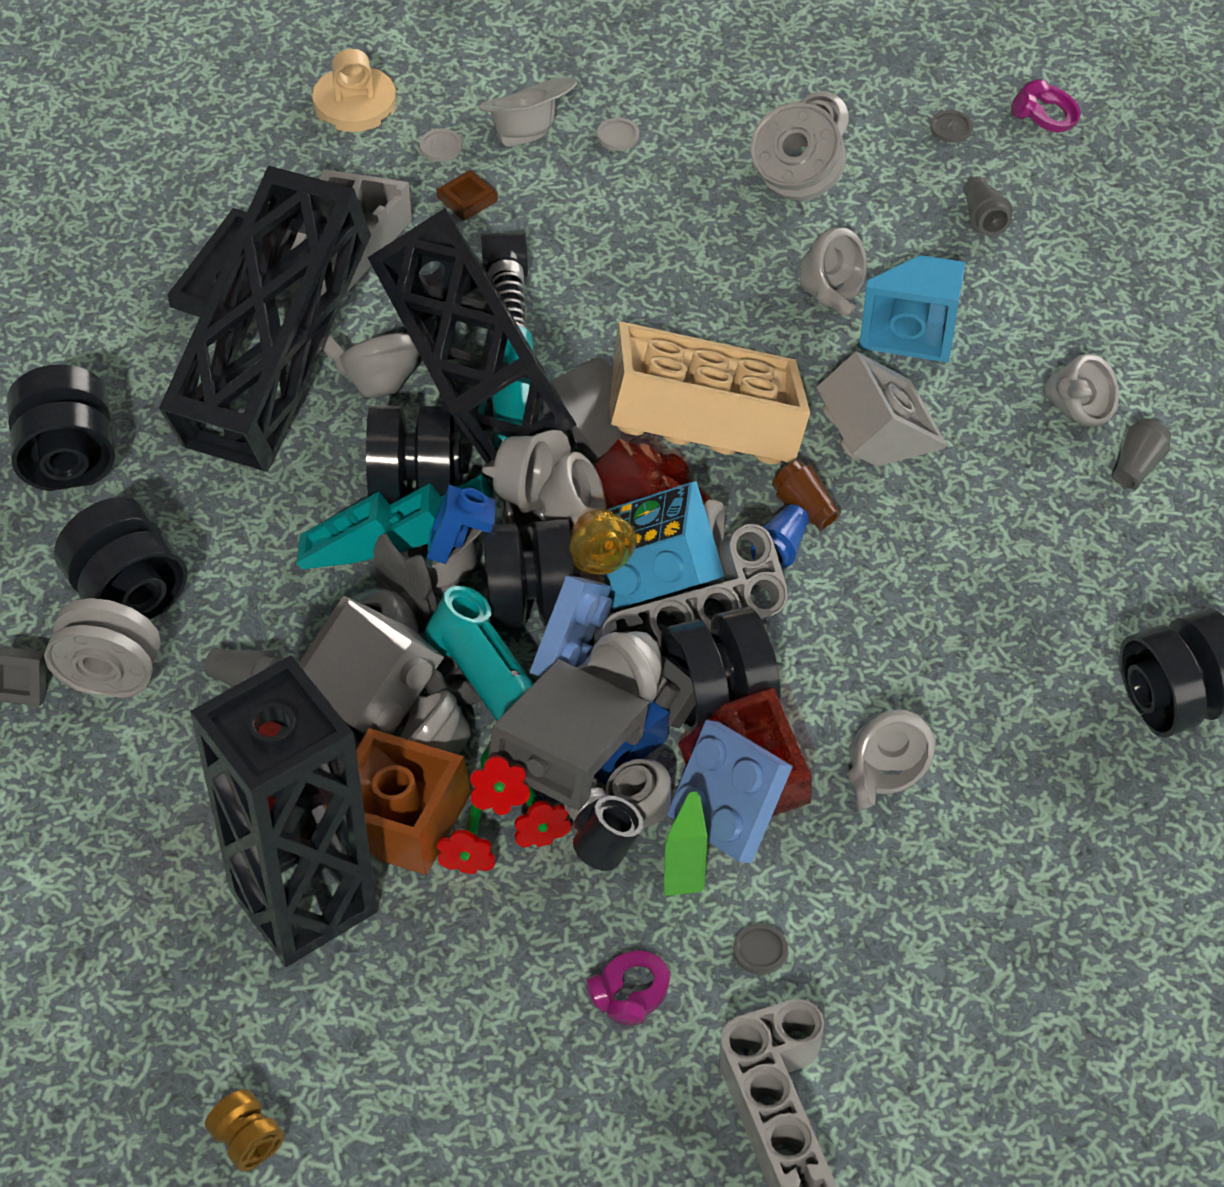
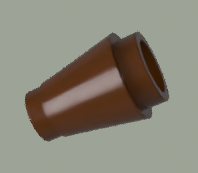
[772,460,841,531]

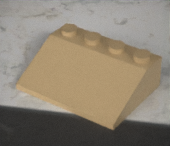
[609,321,810,464]

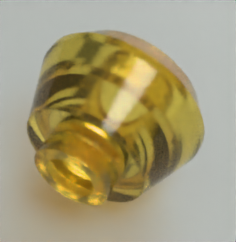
[569,509,637,575]

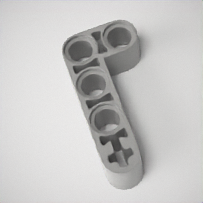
[593,524,788,649]
[719,999,836,1187]

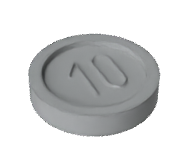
[597,118,639,151]
[420,129,462,162]

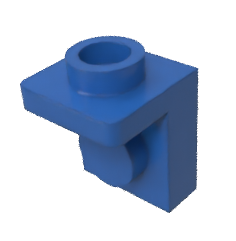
[427,485,496,564]

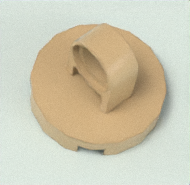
[312,49,397,132]

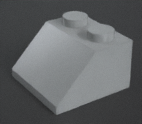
[816,351,948,467]
[298,596,444,735]

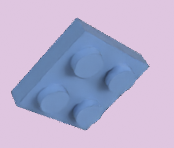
[530,575,612,677]
[667,720,793,863]

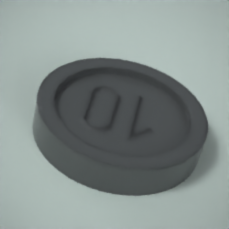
[930,110,973,143]
[733,924,788,975]

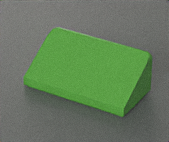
[663,791,707,896]

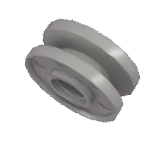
[750,102,847,201]
[44,598,161,698]

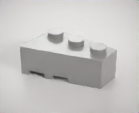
[289,169,412,300]

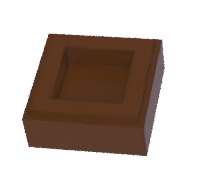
[436,170,498,221]

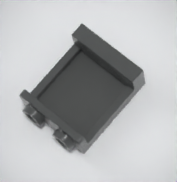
[488,659,649,811]

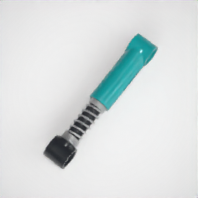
[481,232,540,448]
[425,586,644,871]

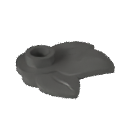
[371,533,437,627]

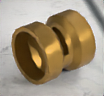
[205,1089,285,1172]

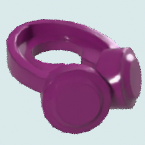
[1011,79,1081,132]
[586,950,670,1026]

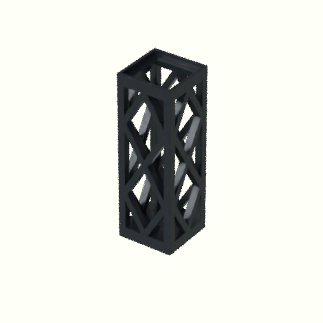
[159,165,371,472]
[367,208,577,464]
[190,655,378,967]

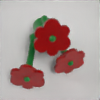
[437,747,571,874]

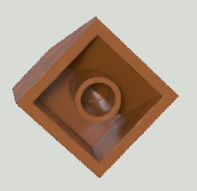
[324,728,471,875]

